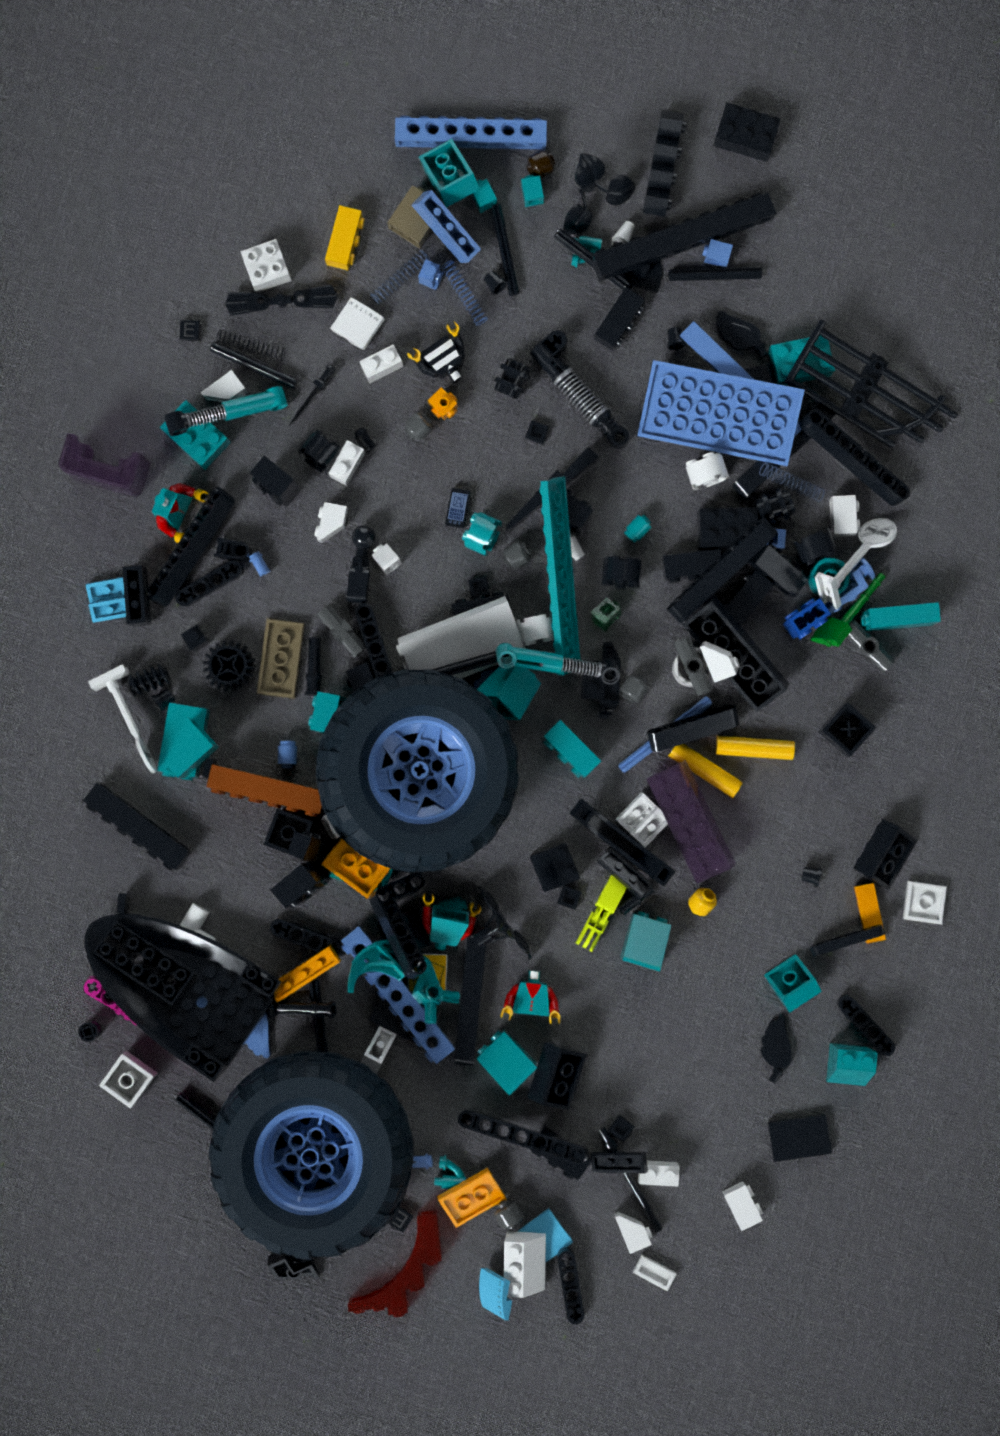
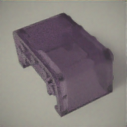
[59,433,151,497]

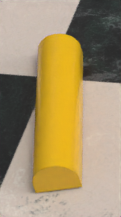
[715,735,795,760]
[668,744,743,798]

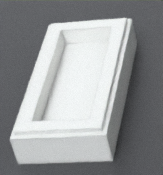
[633,1254,676,1291]

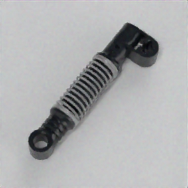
[530,330,629,450]

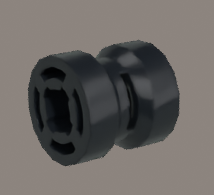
[78,1020,102,1042]

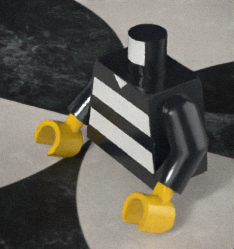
[407,321,465,383]

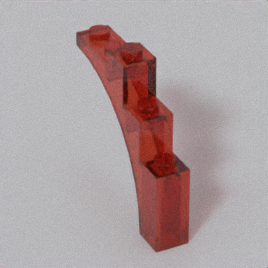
[348,1210,442,1317]

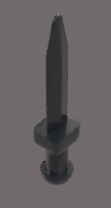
[289,365,335,425]

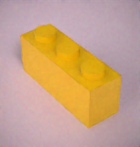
[325,205,365,271]

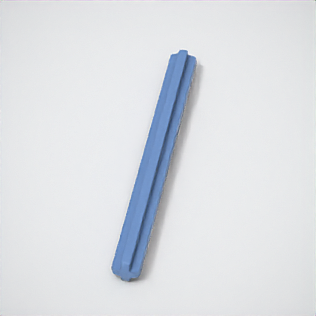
[618,696,712,773]

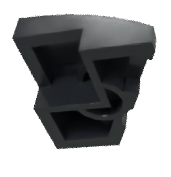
[268,1253,320,1280]

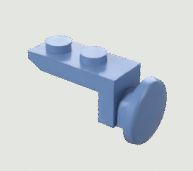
[825,557,875,613]

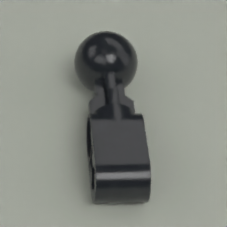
[347,525,376,603]

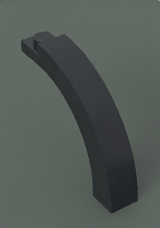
[569,799,676,887]

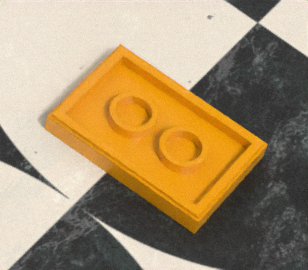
[321,838,391,899]
[437,1167,507,1228]

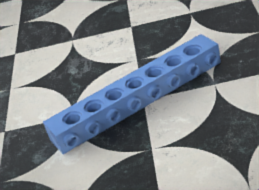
[395,116,547,150]
[341,926,455,1064]

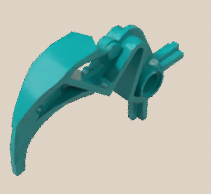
[348,940,460,1024]

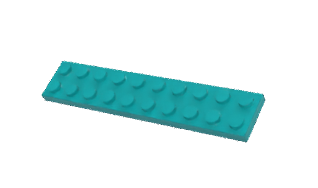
[540,477,581,675]

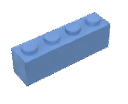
[411,190,481,263]

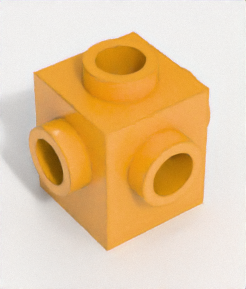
[428,387,458,420]

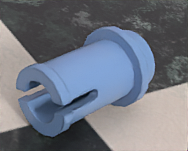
[249,551,270,577]
[412,1153,433,1169]

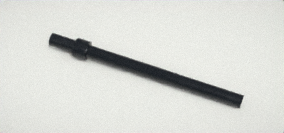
[598,1127,663,1233]

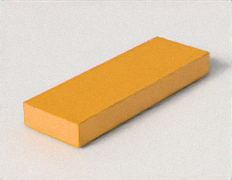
[854,883,886,944]

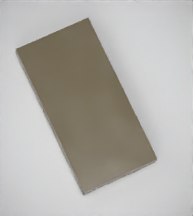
[257,618,305,699]

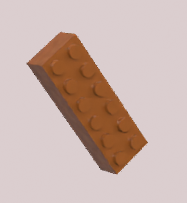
[206,764,324,817]

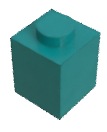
[521,175,544,207]
[471,179,497,213]

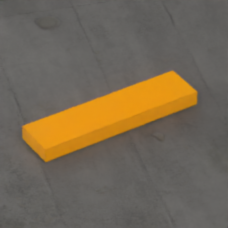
[274,944,341,1003]

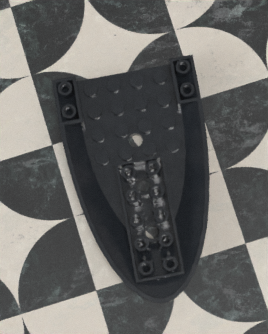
[85,914,282,1082]

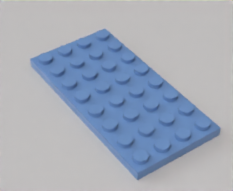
[637,360,805,466]

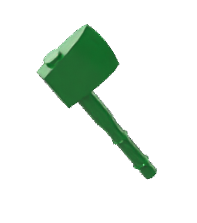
[810,573,885,647]

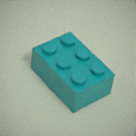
[419,139,480,207]
[768,336,835,386]
[160,400,231,470]
[543,720,601,778]

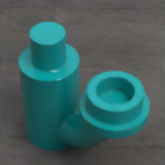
[571,235,602,268]
[434,1155,466,1189]

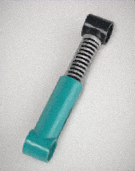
[164,386,288,436]
[495,643,620,685]

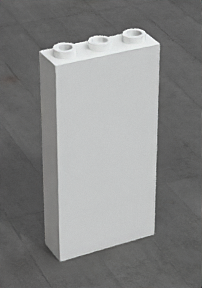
[396,596,525,679]

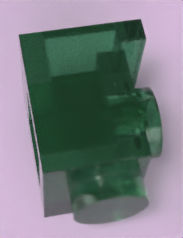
[591,597,621,632]

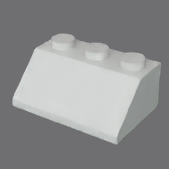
[504,1231,546,1298]

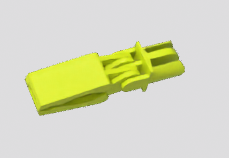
[575,875,626,952]

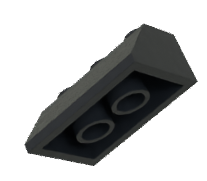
[853,819,917,890]

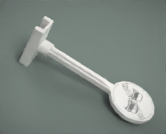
[815,518,897,610]
[88,664,157,773]

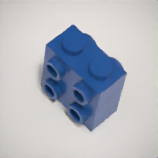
[782,598,831,640]

